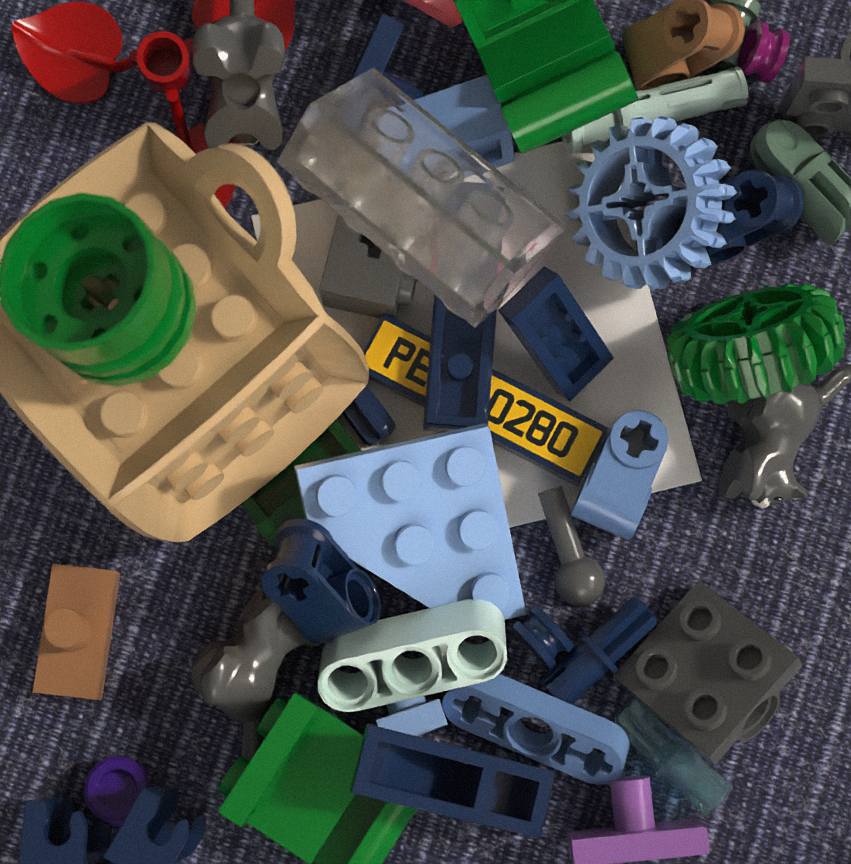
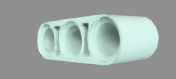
[317,599,507,712]

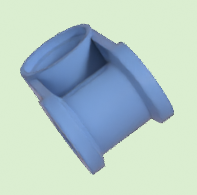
[570,410,669,541]

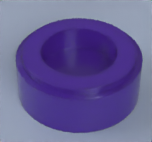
[83,756,150,826]

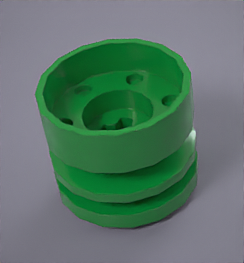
[0,193,197,387]

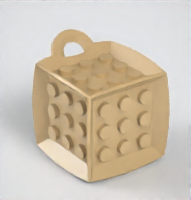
[0,123,369,542]

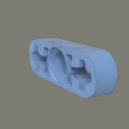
[442,674,630,785]

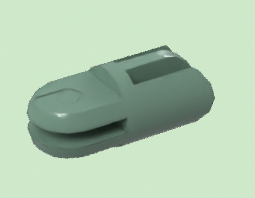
[750,119,851,246]

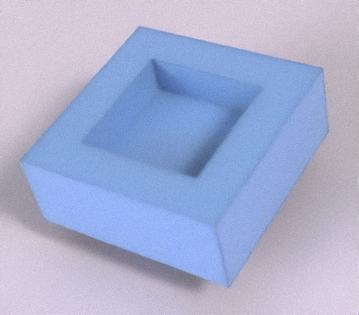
[376,696,448,736]

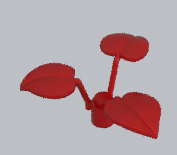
[11,0,295,209]

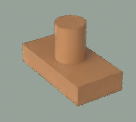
[32,563,121,701]

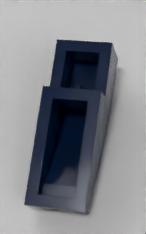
[350,724,555,838]

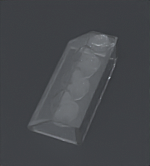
[277,67,567,328]

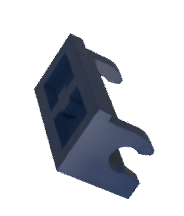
[104,785,207,864]
[18,796,114,864]

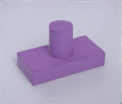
[566,776,710,864]

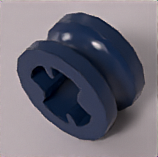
[511,604,574,670]

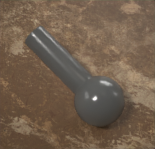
[538,486,605,607]

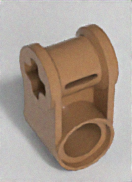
[621,0,745,91]

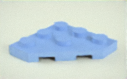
[294,423,526,620]

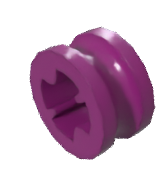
[737,21,790,83]

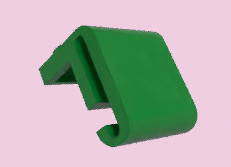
[454,0,639,155]
[218,693,417,864]

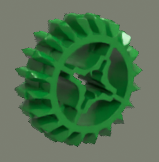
[666,283,846,405]

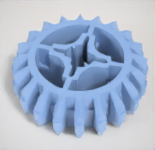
[566,116,738,290]

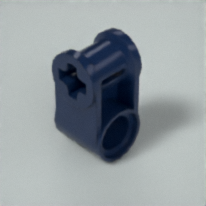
[678,170,805,265]
[261,518,381,644]

